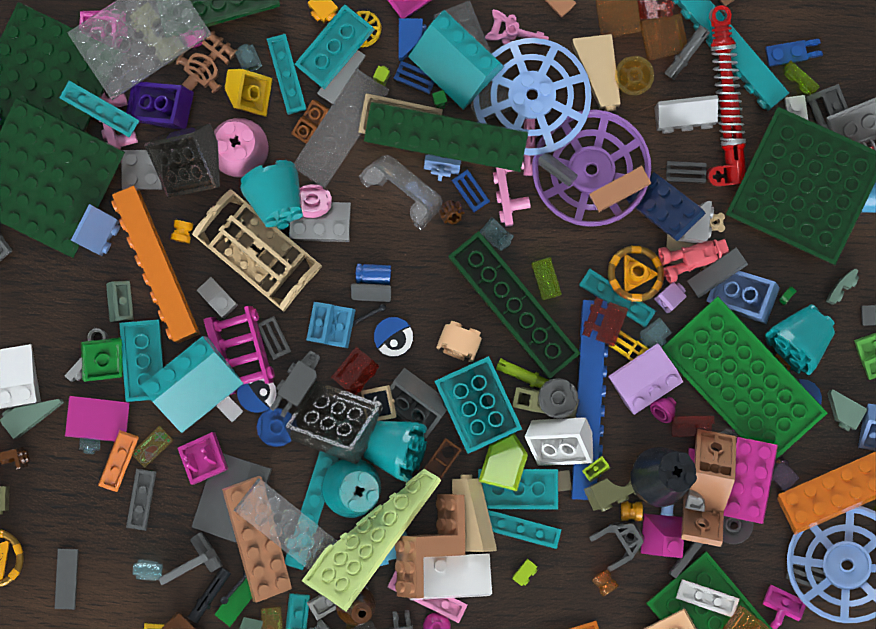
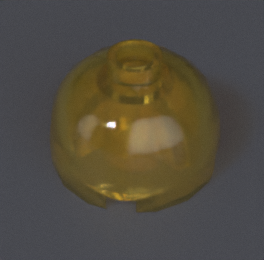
[615,56,654,96]

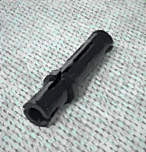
[187,567,232,624]

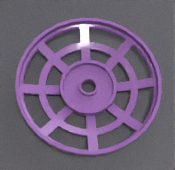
[532,110,651,227]

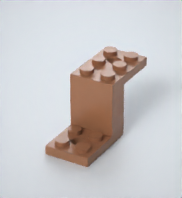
[681,429,737,547]
[395,494,465,599]

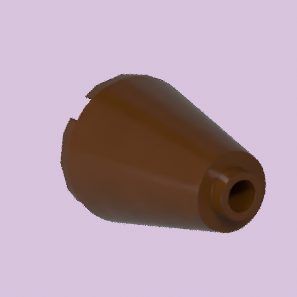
[336,587,376,625]

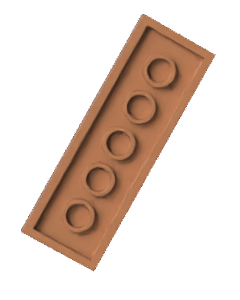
[222,476,292,603]

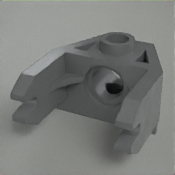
[589,521,645,572]

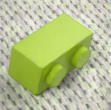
[373,66,390,86]
[582,456,610,483]
[512,559,538,586]

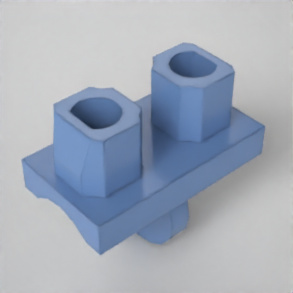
[424,154,461,181]

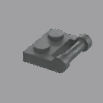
[805,84,848,129]

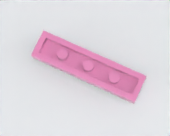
[387,570,467,623]

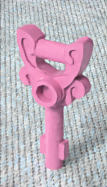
[485,9,549,45]

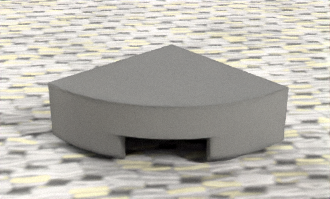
[685,490,705,512]

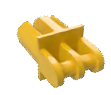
[609,330,649,361]

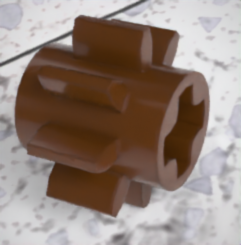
[439,200,465,225]

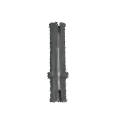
[664,25,710,80]

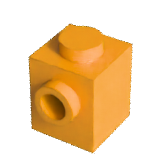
[308,0,338,24]

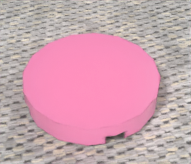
[300,184,332,218]

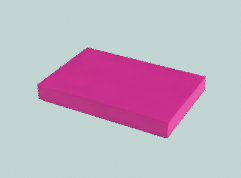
[65,396,129,442]

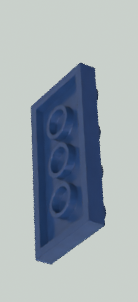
[626,172,706,241]

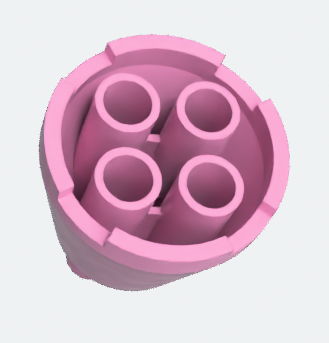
[209,118,269,177]

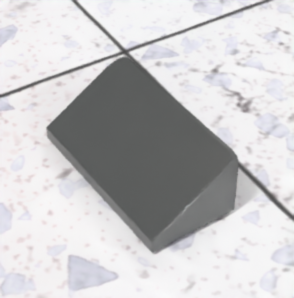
[538,153,578,187]
[351,283,391,302]
[190,532,223,572]

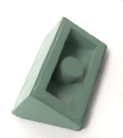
[106,281,134,322]

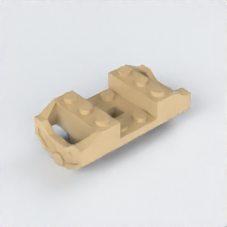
[192,189,322,311]

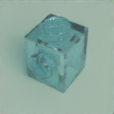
[235,44,262,71]
[639,317,672,348]

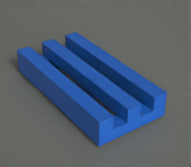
[393,61,435,95]
[452,169,490,213]

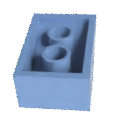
[71,204,120,256]
[707,271,780,324]

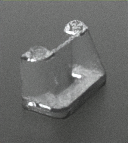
[359,155,442,231]

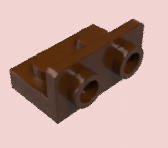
[0,447,30,469]

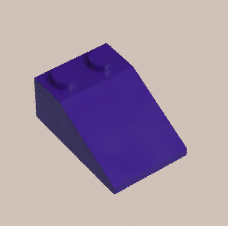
[126,81,194,130]

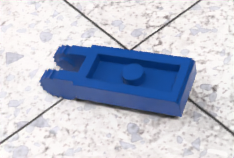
[765,39,823,67]

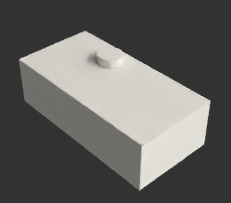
[410,554,492,600]

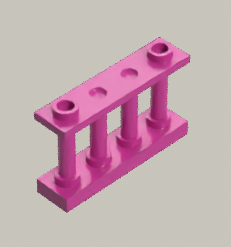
[203,306,275,395]

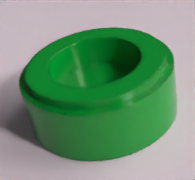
[779,287,797,306]

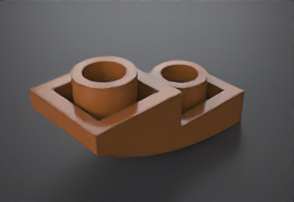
[291,99,330,144]

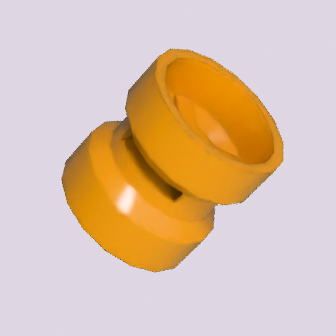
[170,220,194,244]
[621,501,643,521]

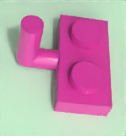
[763,585,806,629]

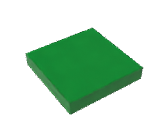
[81,338,123,382]

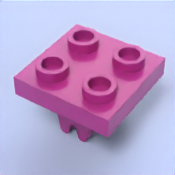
[178,432,228,485]

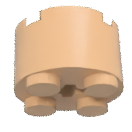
[436,321,482,362]

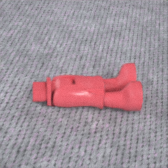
[658,239,729,284]

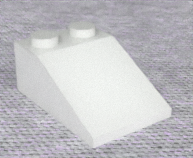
[0,344,41,409]

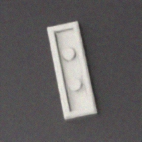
[676,579,739,618]

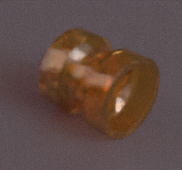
[591,569,619,597]

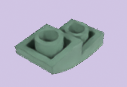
[825,269,859,305]

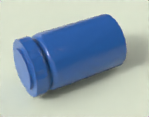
[356,264,391,285]

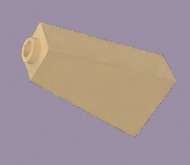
[571,34,621,112]
[452,475,497,552]

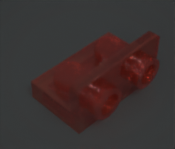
[331,347,379,396]
[672,416,714,437]

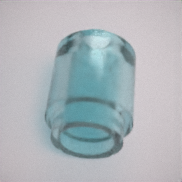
[133,560,163,581]

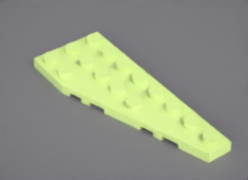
[302,469,441,612]

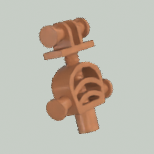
[176,31,238,94]

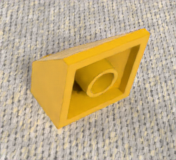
[225,69,273,117]

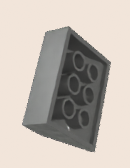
[192,453,272,543]

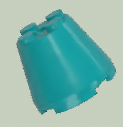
[240,160,303,230]
[765,304,835,375]
[359,421,427,482]
[321,458,381,518]

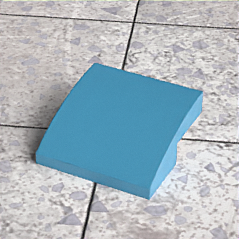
[306,302,355,348]

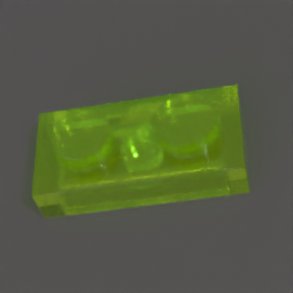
[782,60,820,95]
[531,257,562,301]

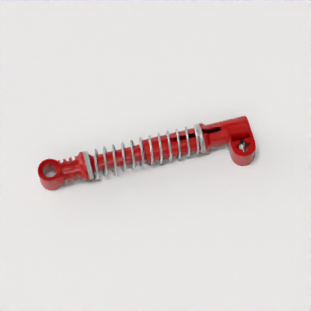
[706,5,746,186]

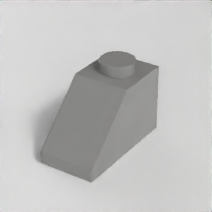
[197,277,238,318]

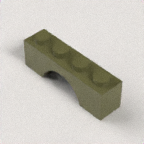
[583,464,636,512]

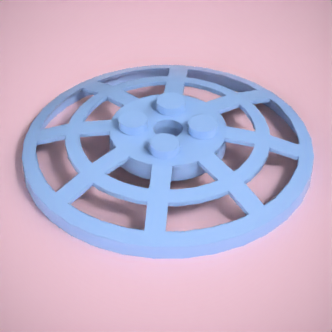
[473,38,591,156]
[787,506,876,623]

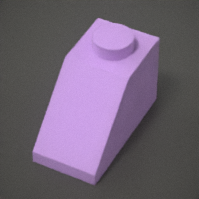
[654,282,687,313]

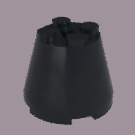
[630,447,697,507]

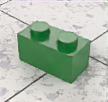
[432,90,447,109]

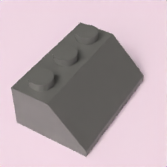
[390,368,447,439]

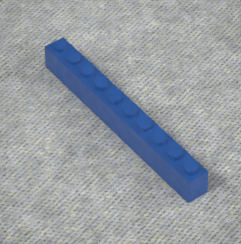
[571,300,610,500]

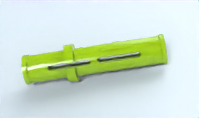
[496,358,549,388]

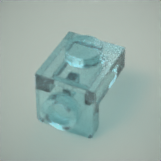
[479,217,514,251]
[79,438,100,454]

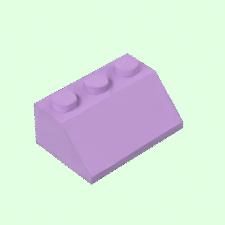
[608,343,683,415]

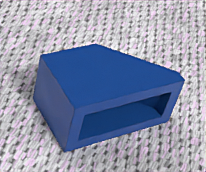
[399,18,427,61]

